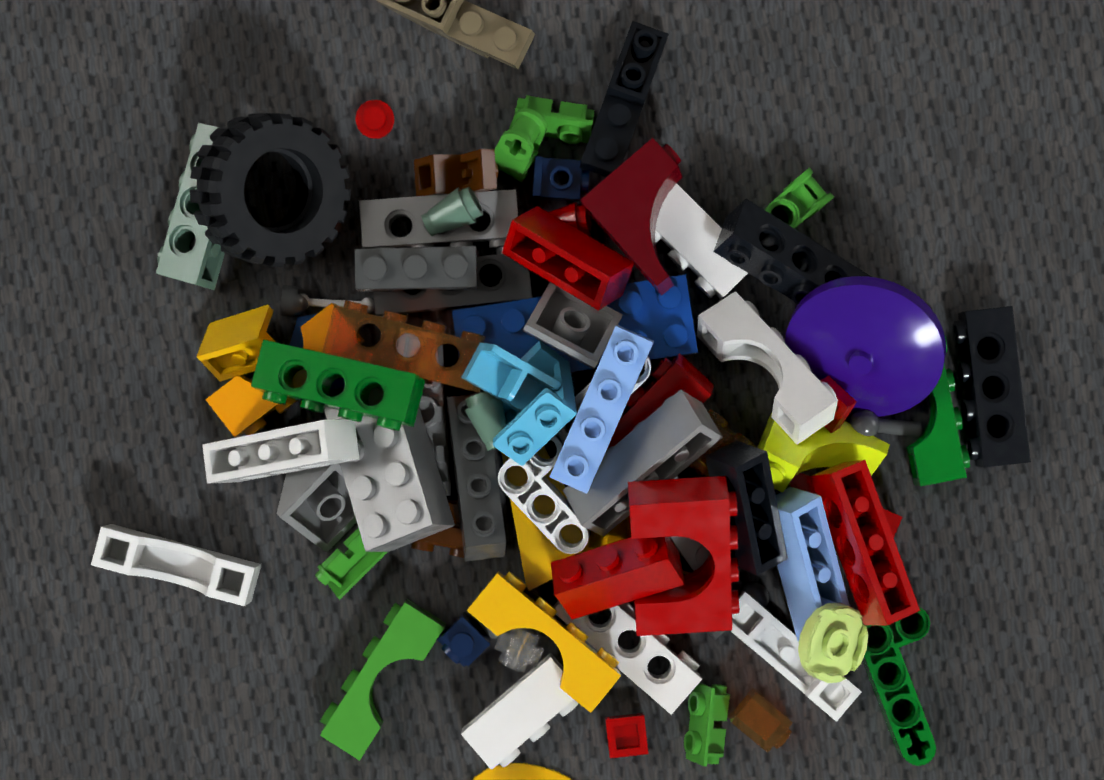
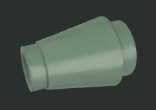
[421,186,483,236]
[464,391,507,451]

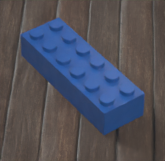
[452,274,698,389]

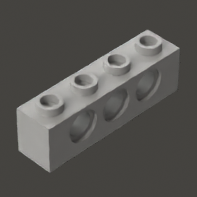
[359,189,518,249]

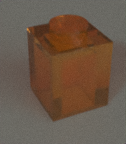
[728,687,793,753]

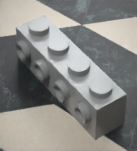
[563,390,723,536]

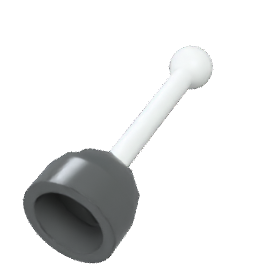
[281,285,375,317]

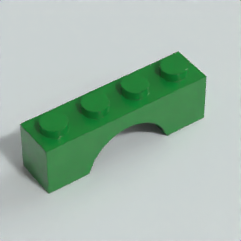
[907,334,970,487]

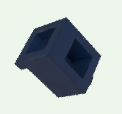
[533,156,589,202]
[437,612,492,667]

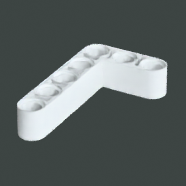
[498,356,652,554]

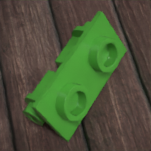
[514,95,595,144]
[315,528,388,600]
[684,682,730,767]

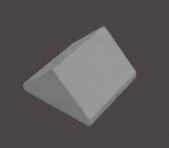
[523,282,623,369]

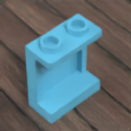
[493,340,577,466]

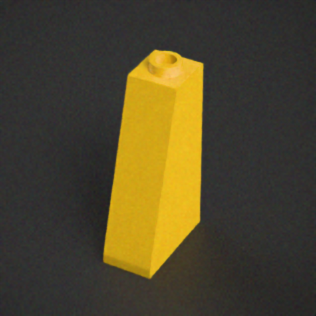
[501,446,591,591]

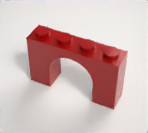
[628,476,739,636]

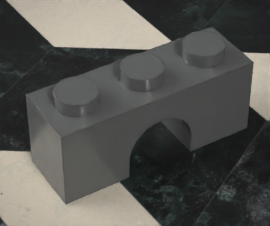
[355,246,478,292]

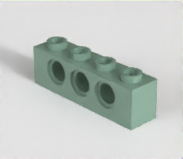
[156,122,248,290]

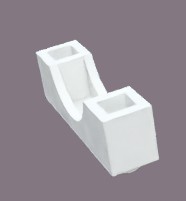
[697,291,838,445]
[91,524,261,606]

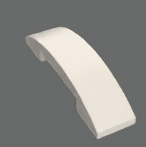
[731,591,862,722]

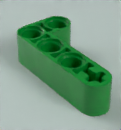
[861,607,936,766]

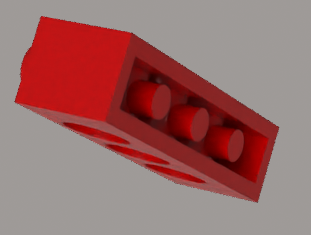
[809,460,920,626]

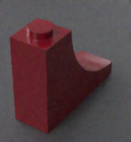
[580,138,683,296]

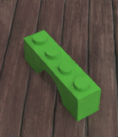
[320,599,446,761]

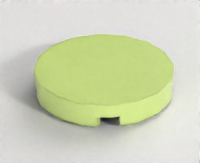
[798,603,868,683]

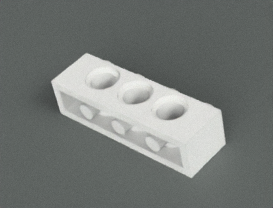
[202,420,359,484]
[553,601,702,715]

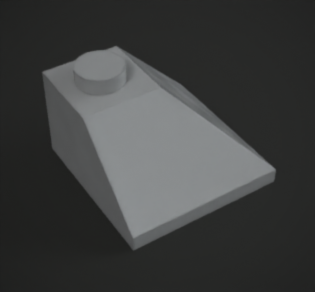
[277,463,357,553]

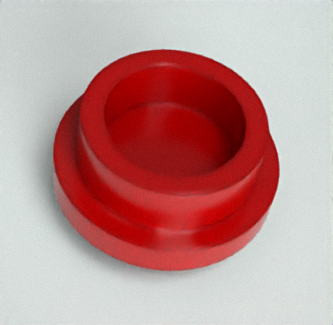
[355,100,395,139]

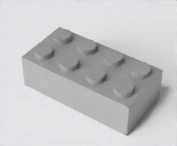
[324,386,455,552]

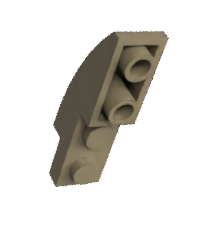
[376,0,535,69]

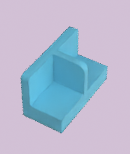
[461,342,562,412]

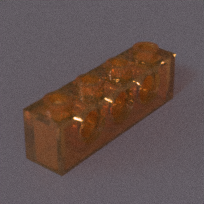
[322,300,486,393]

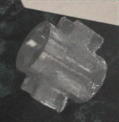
[494,628,544,673]

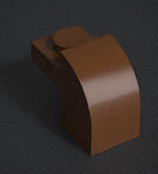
[414,149,498,196]

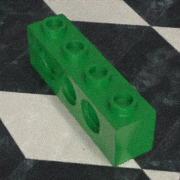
[251,340,426,431]

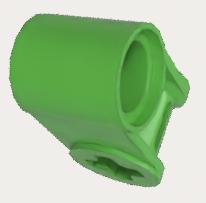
[495,108,548,183]
[764,167,834,229]

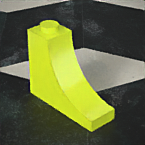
[758,413,890,493]

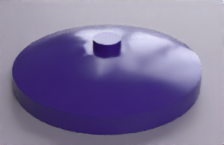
[785,276,946,417]

